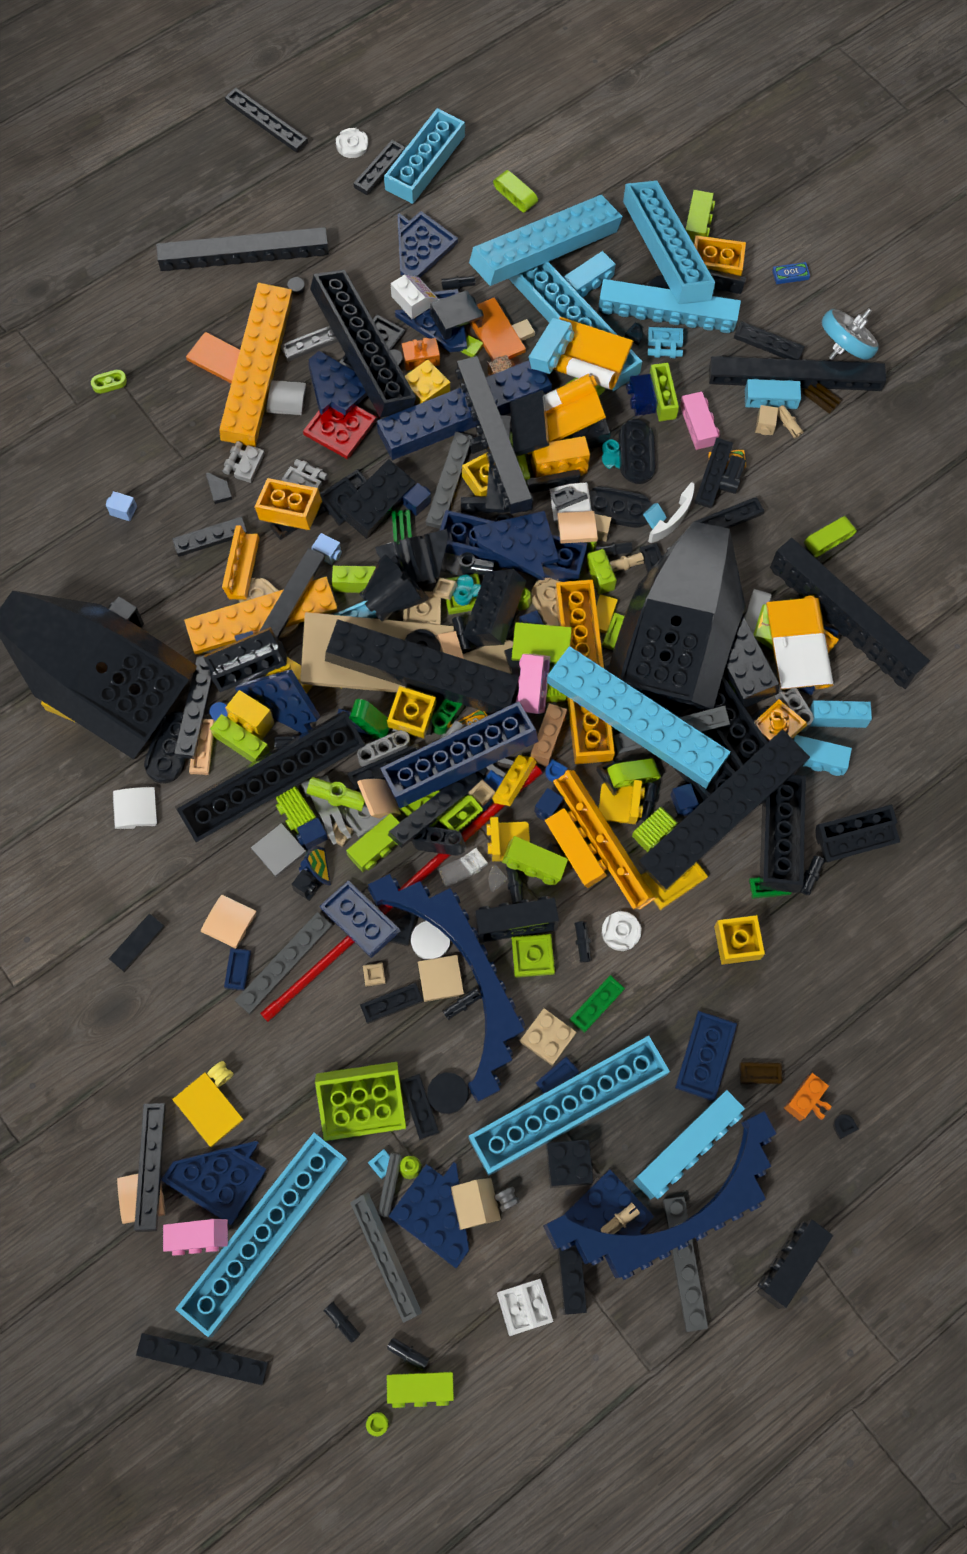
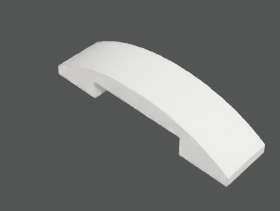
[648,482,694,543]

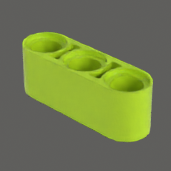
[493,170,538,212]
[804,516,857,557]
[607,759,661,788]

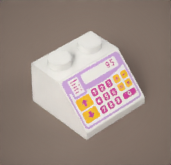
[391,275,439,319]

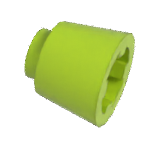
[517,587,532,610]
[399,1155,422,1179]

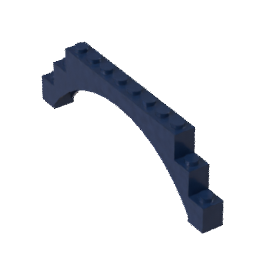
[368,874,525,1103]
[543,1111,776,1280]

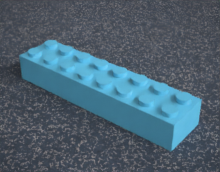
[599,279,741,333]

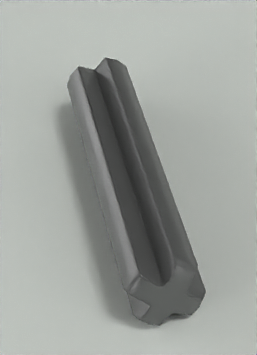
[378,1153,402,1217]

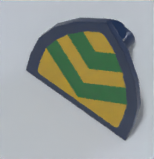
[299,846,331,886]

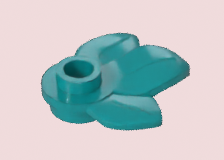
[602,439,620,469]
[452,574,481,606]

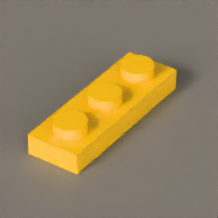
[492,755,537,806]

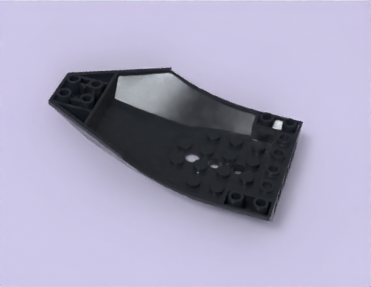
[608,522,746,709]
[0,591,197,760]

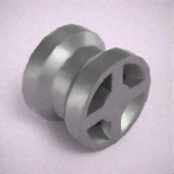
[495,1187,520,1212]

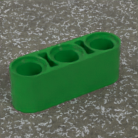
[349,699,390,740]
[432,699,466,735]

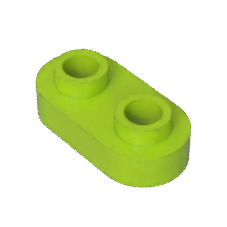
[91,370,127,394]

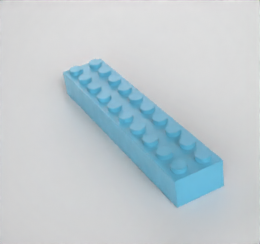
[623,181,715,304]
[469,195,623,286]
[508,262,642,391]
[547,646,730,788]
[468,1036,670,1176]
[175,1133,348,1337]

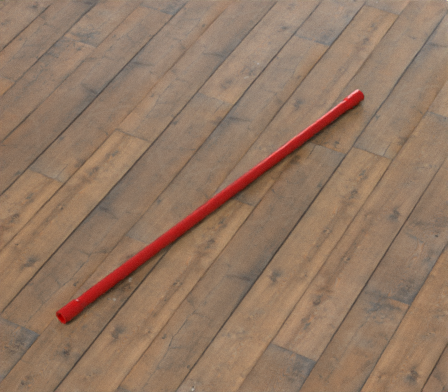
[260,765,542,1022]

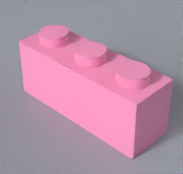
[680,392,720,450]
[516,653,551,714]
[163,1219,228,1256]

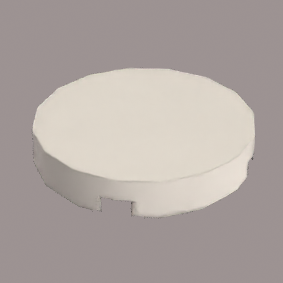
[336,128,368,158]
[602,911,641,951]
[411,921,450,960]

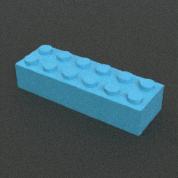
[384,108,465,204]
[633,1090,745,1200]

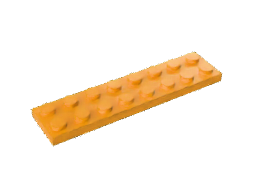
[184,577,338,655]

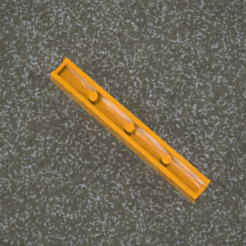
[553,770,656,910]

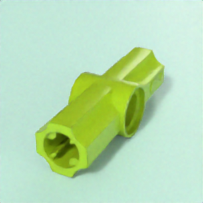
[306,777,365,812]

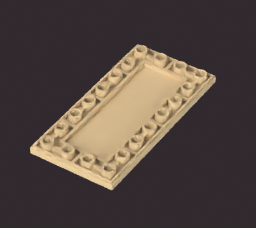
[300,612,454,696]

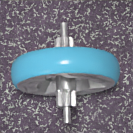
[822,308,879,360]

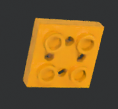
[754,699,807,741]

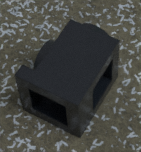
[291,869,321,901]

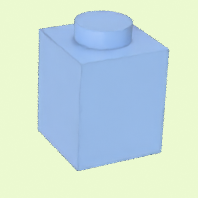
[106,491,137,521]
[312,533,342,565]

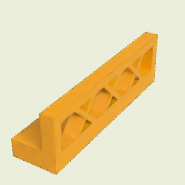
[222,525,260,600]

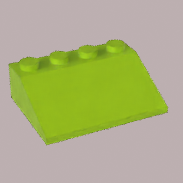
[315,1062,406,1141]

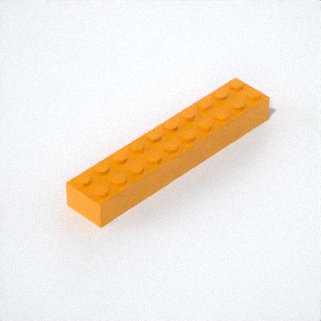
[219,283,292,447]
[555,580,615,764]

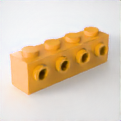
[545,808,607,888]

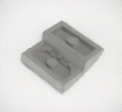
[267,380,306,415]

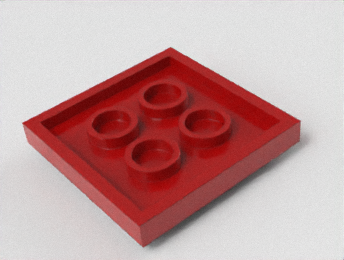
[303,406,377,460]

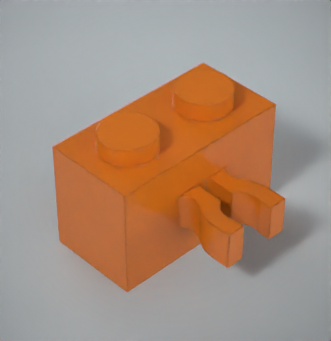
[402,338,440,371]
[784,1073,832,1121]

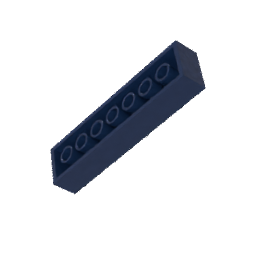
[440,510,587,582]
[380,702,539,808]

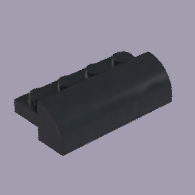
[203,627,287,692]
[815,804,900,863]

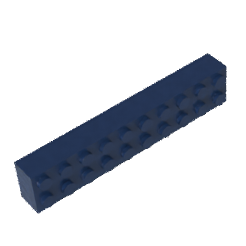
[377,360,552,460]

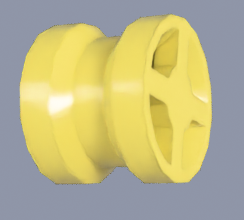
[207,1061,234,1087]

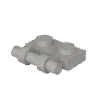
[223,441,265,483]
[281,459,328,490]

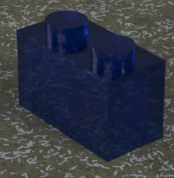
[626,374,658,416]

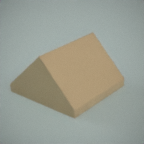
[451,1178,501,1230]

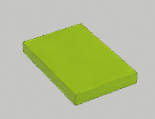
[512,622,572,664]

